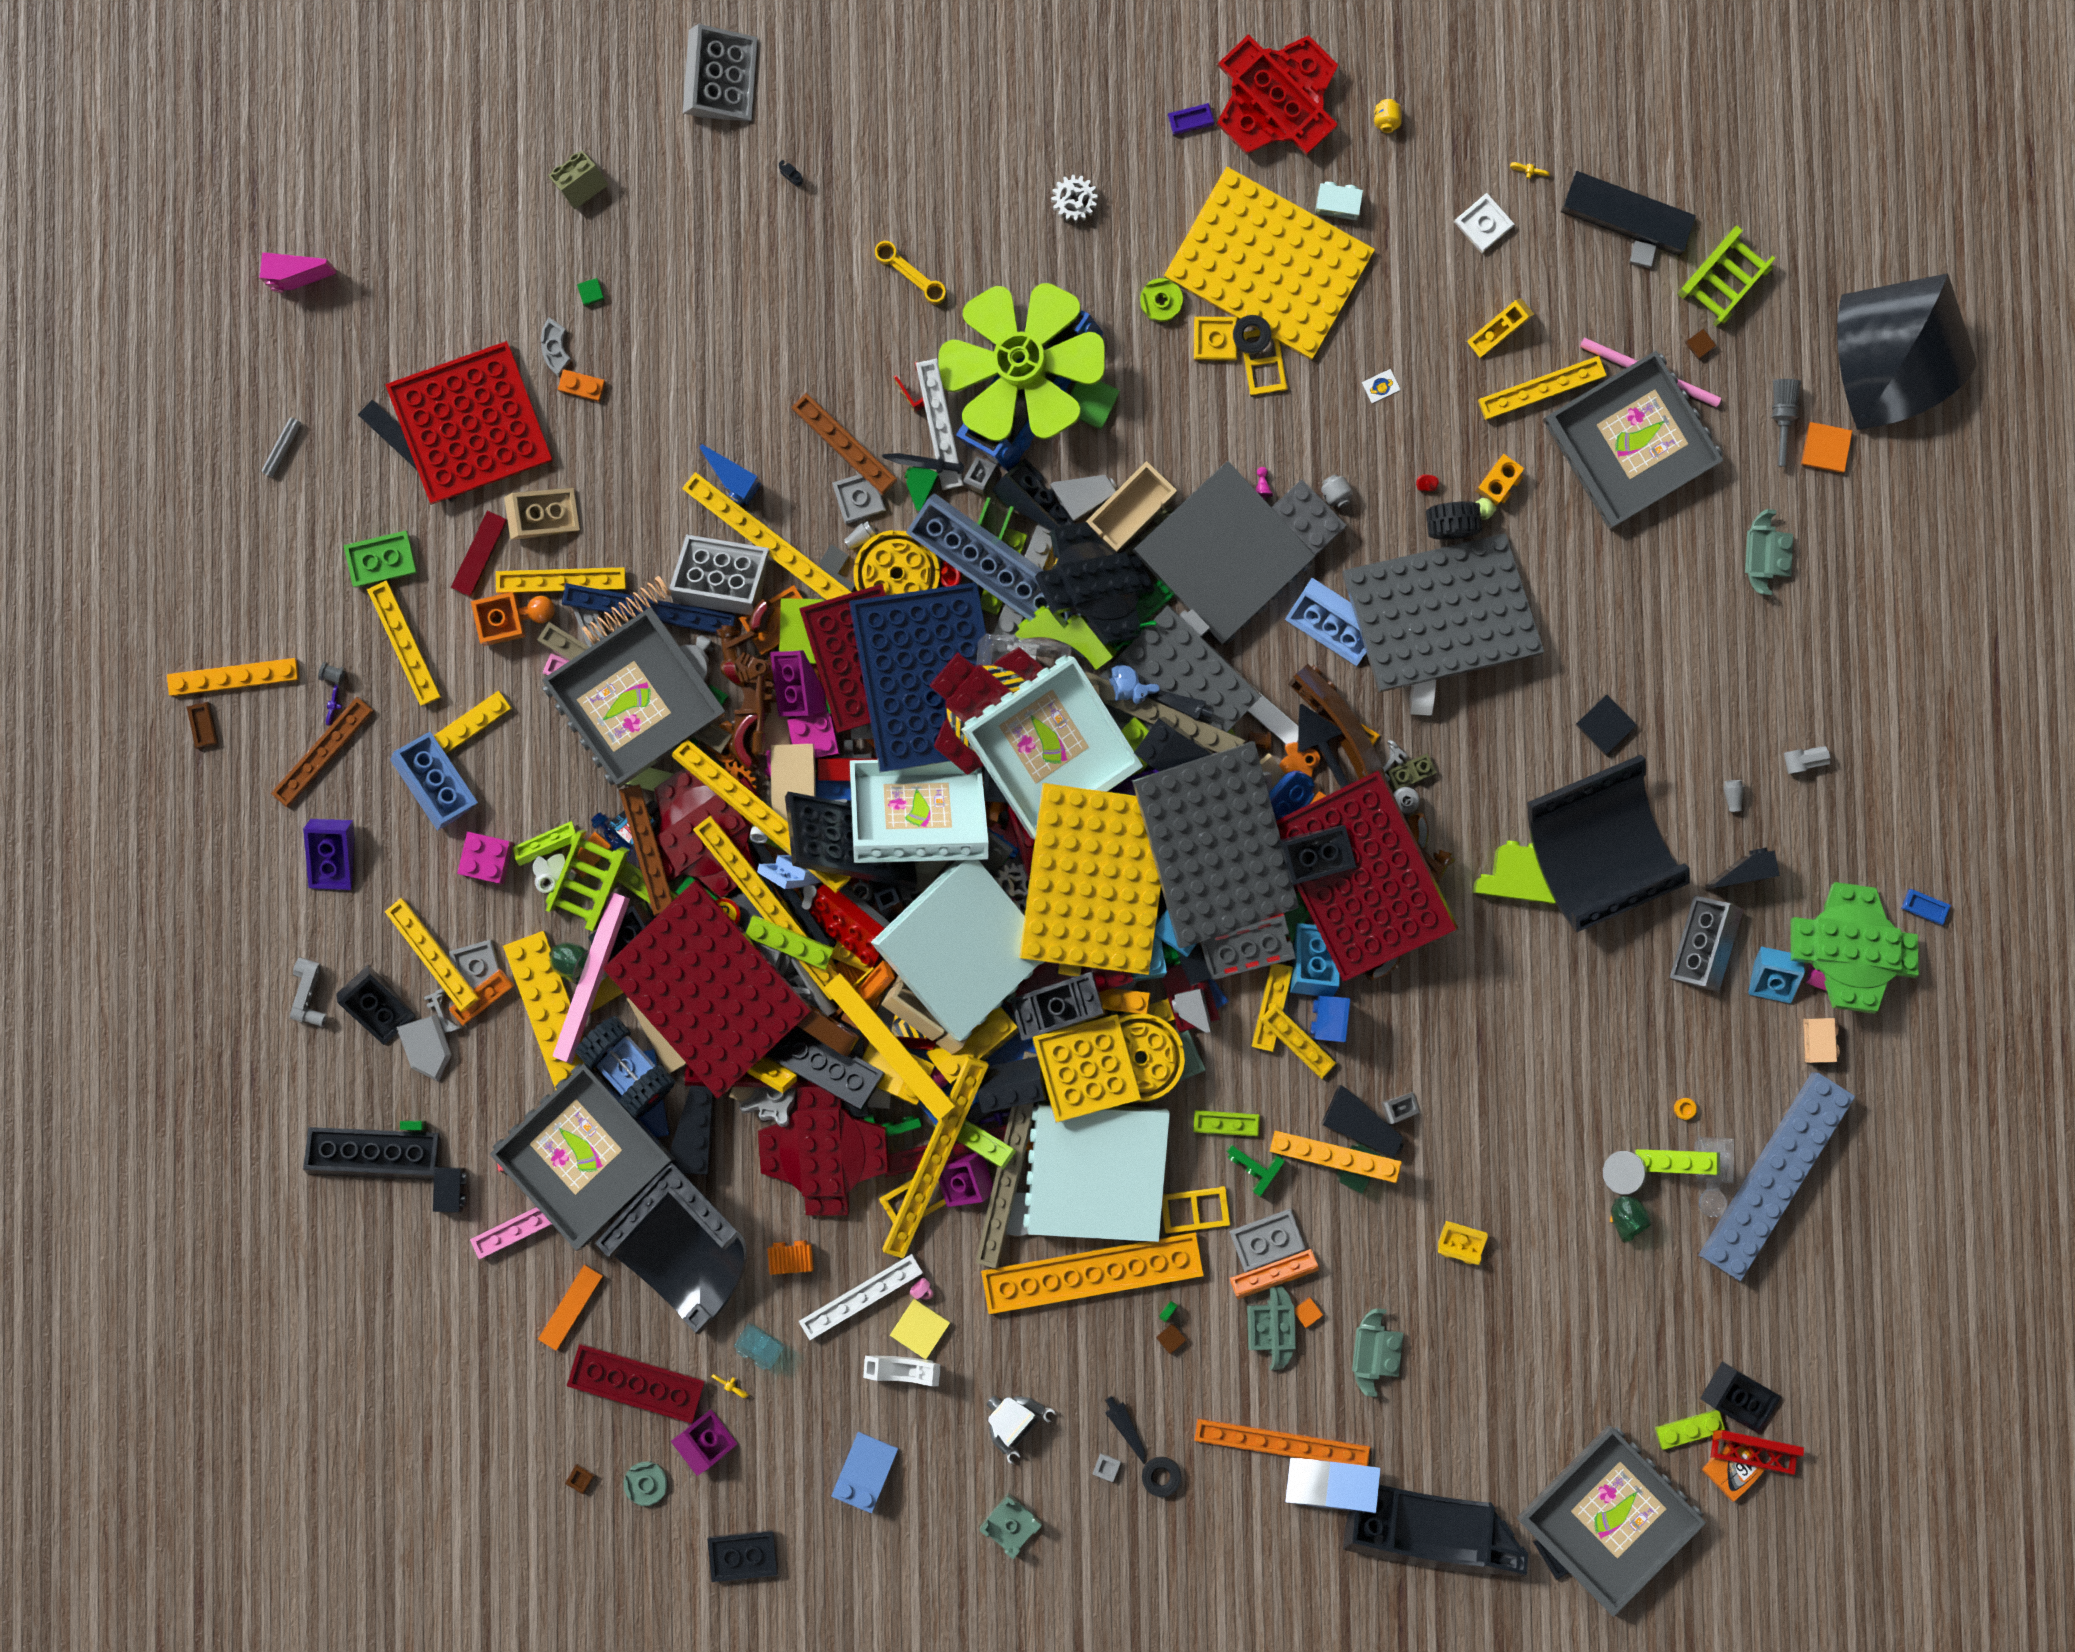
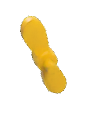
[1510,162,1550,179]
[711,1374,749,1398]

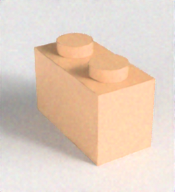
[1803,1018,1840,1063]

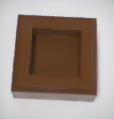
[1685,329,1716,359]
[1156,1323,1186,1354]
[564,1464,596,1494]

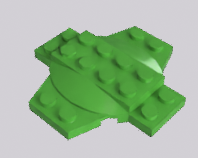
[1791,882,1919,1014]

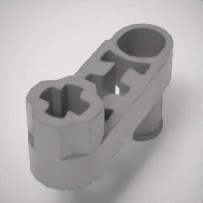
[290,957,327,1027]

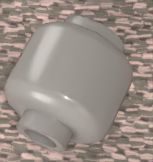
[1321,475,1353,508]
[1393,787,1420,816]

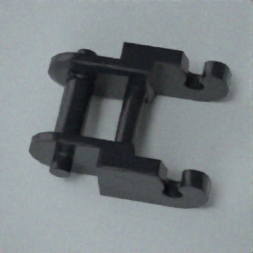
[778,160,803,186]

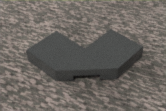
[820,544,856,592]

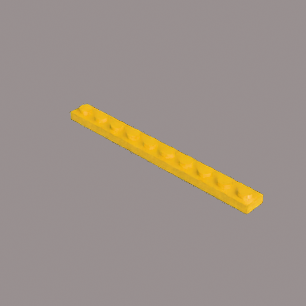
[682,472,852,600]
[672,739,851,893]
[693,816,838,1000]
[882,1056,989,1258]

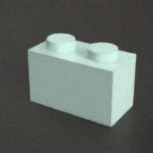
[1315,182,1363,220]

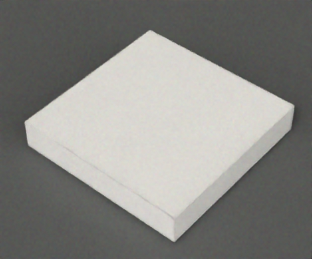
[1454,193,1515,253]

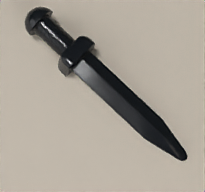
[882,453,965,474]

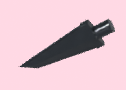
[1148,690,1214,721]
[1105,1395,1145,1464]

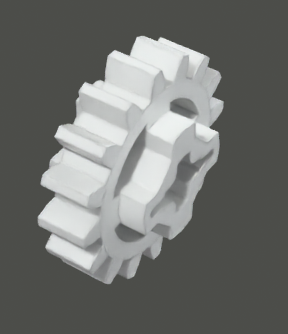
[1051,175,1098,223]

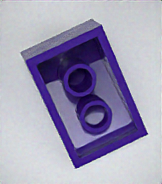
[303,819,355,890]

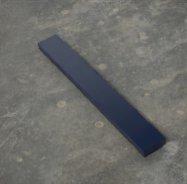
[562,583,736,633]

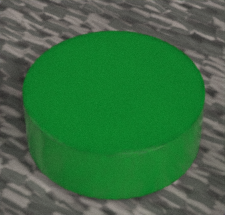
[1159,1301,1178,1323]

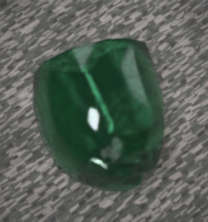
[549,942,589,985]
[1610,1196,1652,1243]

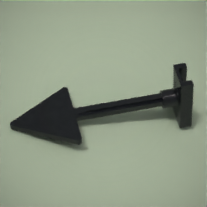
[1297,704,1349,788]

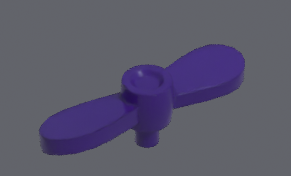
[326,685,342,726]
[979,1108,1011,1125]

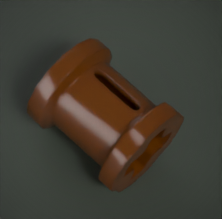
[1248,730,1271,750]

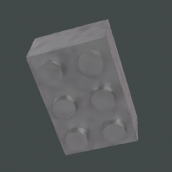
[1271,479,1346,556]

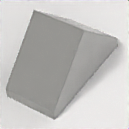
[963,457,996,495]
[1381,1092,1420,1124]

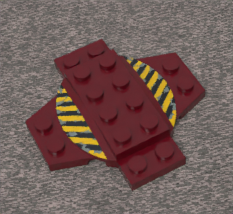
[929,647,1045,775]

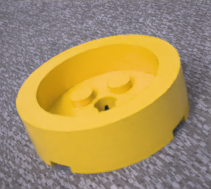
[854,530,940,596]
[1119,1014,1185,1103]

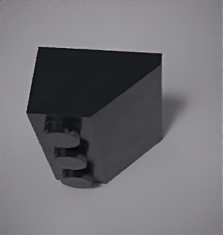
[978,1056,1049,1113]

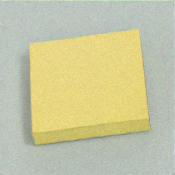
[890,1298,950,1359]

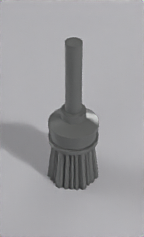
[1771,379,1801,467]

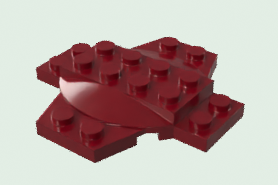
[654,767,762,897]
[758,1085,889,1215]

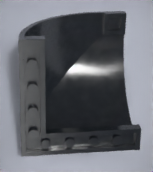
[1837,273,1977,430]
[595,1161,747,1335]

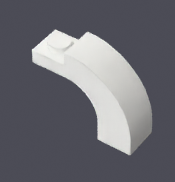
[1409,680,1436,715]
[863,1356,940,1386]

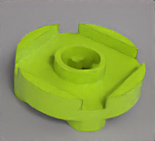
[1140,278,1183,322]

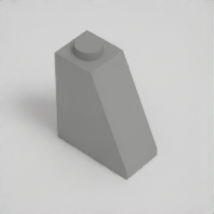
[1050,475,1118,523]

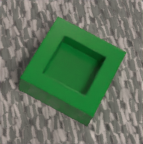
[577,278,605,306]
[400,1120,426,1130]

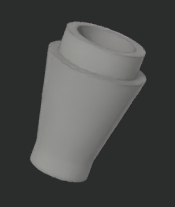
[844,521,877,550]
[1723,780,1745,812]

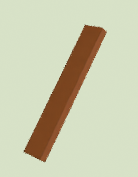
[791,393,897,496]
[271,697,374,808]
[619,784,673,915]

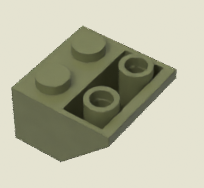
[548,151,609,210]

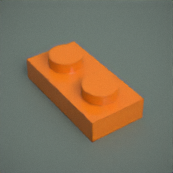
[558,369,605,402]
[572,832,612,879]

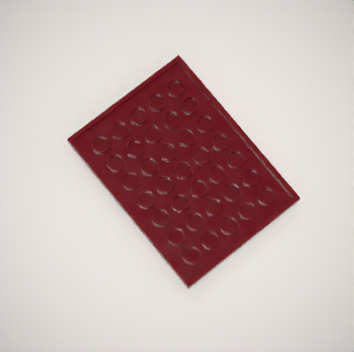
[1276,769,1458,982]
[603,880,813,1099]

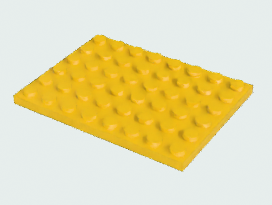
[1164,166,1375,360]
[1019,783,1161,975]

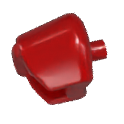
[1416,474,1439,491]

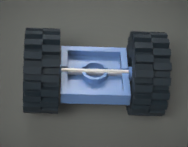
[575,1016,676,1118]

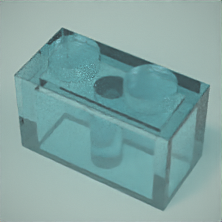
[733,1322,786,1370]

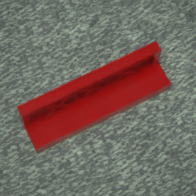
[1710,1430,1804,1475]

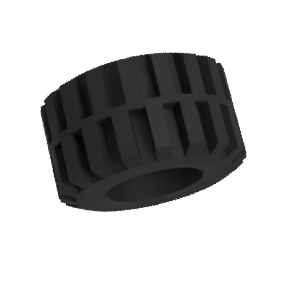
[1426,501,1482,540]

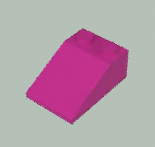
[259,252,336,292]

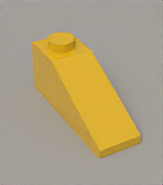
[1467,298,1535,358]

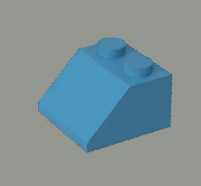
[1748,946,1805,1003]

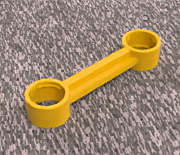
[875,241,946,305]

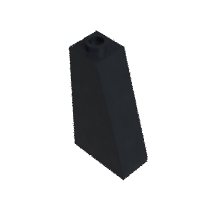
[1321,1085,1404,1157]

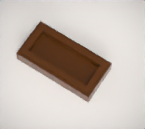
[187,702,218,749]

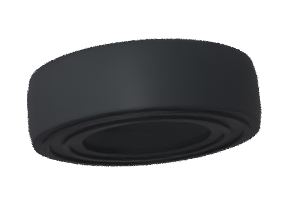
[1233,315,1271,354]
[1142,1457,1181,1497]

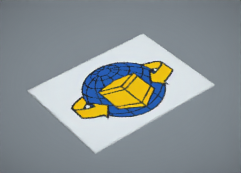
[1362,369,1400,403]

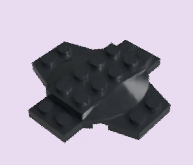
[1035,522,1155,646]

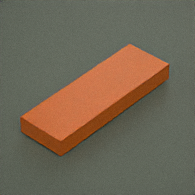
[449,969,514,1026]

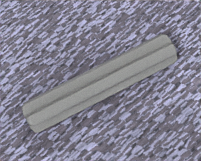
[262,418,301,477]

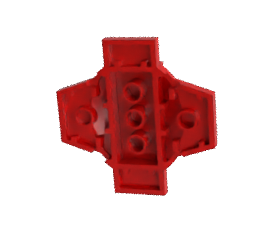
[1217,34,1338,156]

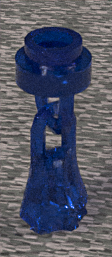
[591,812,631,858]

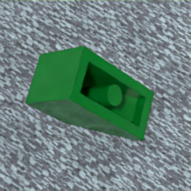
[904,466,939,514]

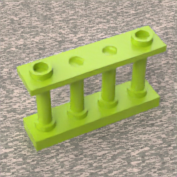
[1677,225,1775,327]
[545,829,630,932]

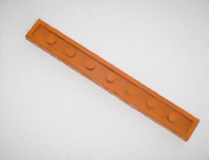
[1194,1418,1371,1466]

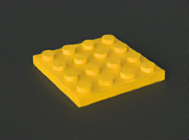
[1032,1014,1141,1123]

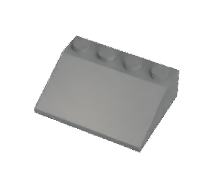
[683,24,757,121]
[669,535,769,615]

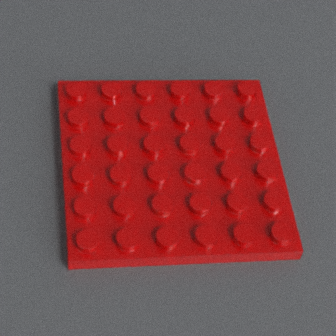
[385,341,553,505]

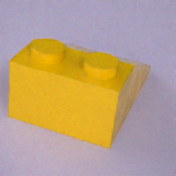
[862,1042,935,1105]

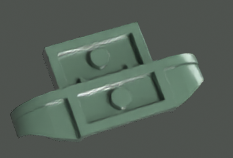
[1745,509,1793,595]
[1247,1284,1296,1370]
[1352,1309,1403,1397]

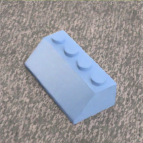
[1285,578,1366,666]

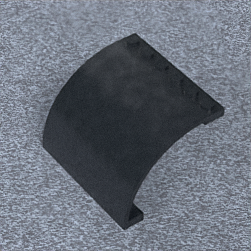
[1527,755,1690,932]

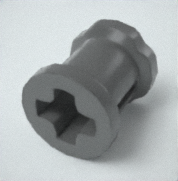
[318,662,346,686]

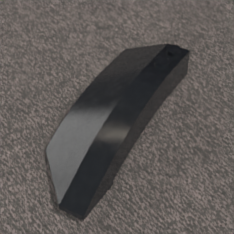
[1343,1484,1528,1576]

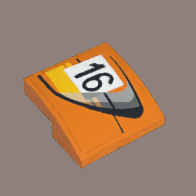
[1702,1444,1765,1502]

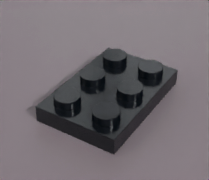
[707,1530,778,1582]

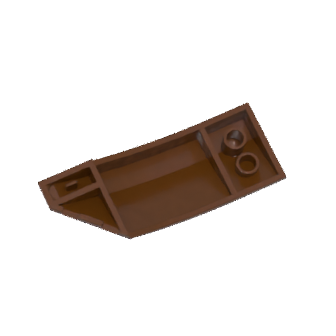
[1288,664,1386,780]

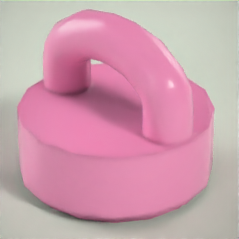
[910,1278,933,1300]

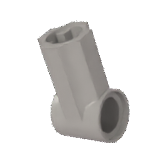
[1784,746,1830,774]

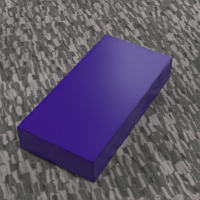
[1168,103,1214,136]

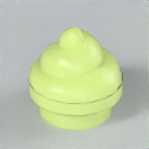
[1475,498,1497,520]

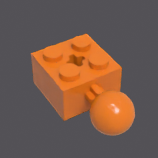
[471,592,555,646]

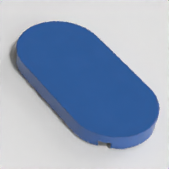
[1269,771,1315,820]

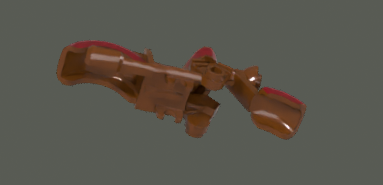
[716,599,777,772]

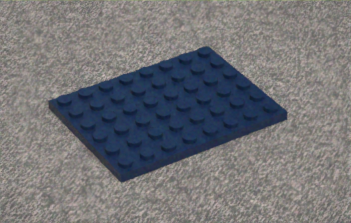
[849,582,992,773]

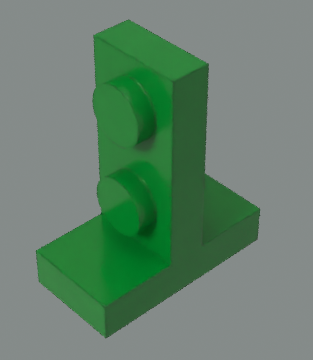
[864,1114,922,1137]
[1226,1144,1285,1197]

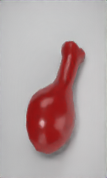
[940,558,963,587]

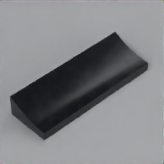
[1560,171,1696,257]
[303,1127,440,1180]

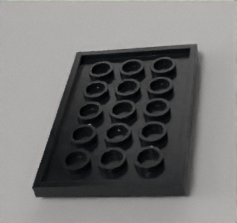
[785,791,917,888]

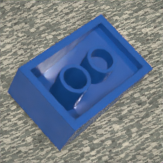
[699,444,761,506]
[1310,996,1350,1042]

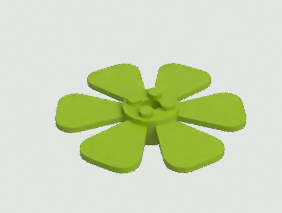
[938,283,1105,442]

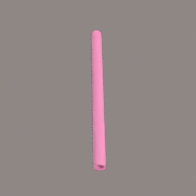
[1580,337,1721,408]

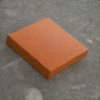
[1801,422,1852,473]

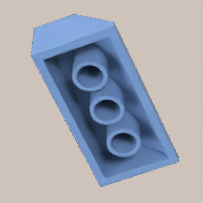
[390,732,478,831]

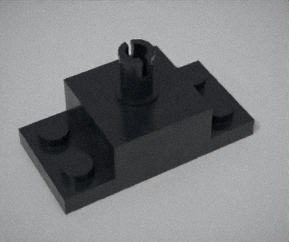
[1010,972,1106,1042]

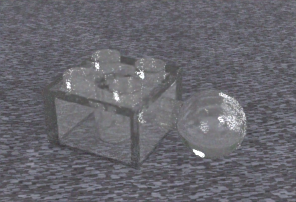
[1694,1136,1734,1217]

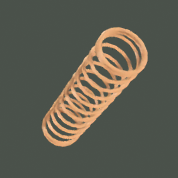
[582,576,671,645]

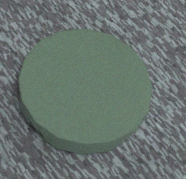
[624,1461,668,1506]

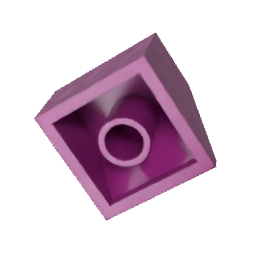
[938,1153,993,1207]
[671,1409,737,1476]

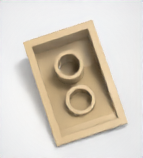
[504,488,580,540]

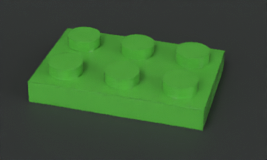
[344,530,417,588]

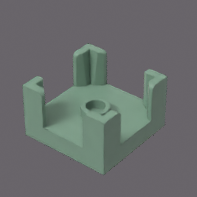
[979,1493,1042,1559]

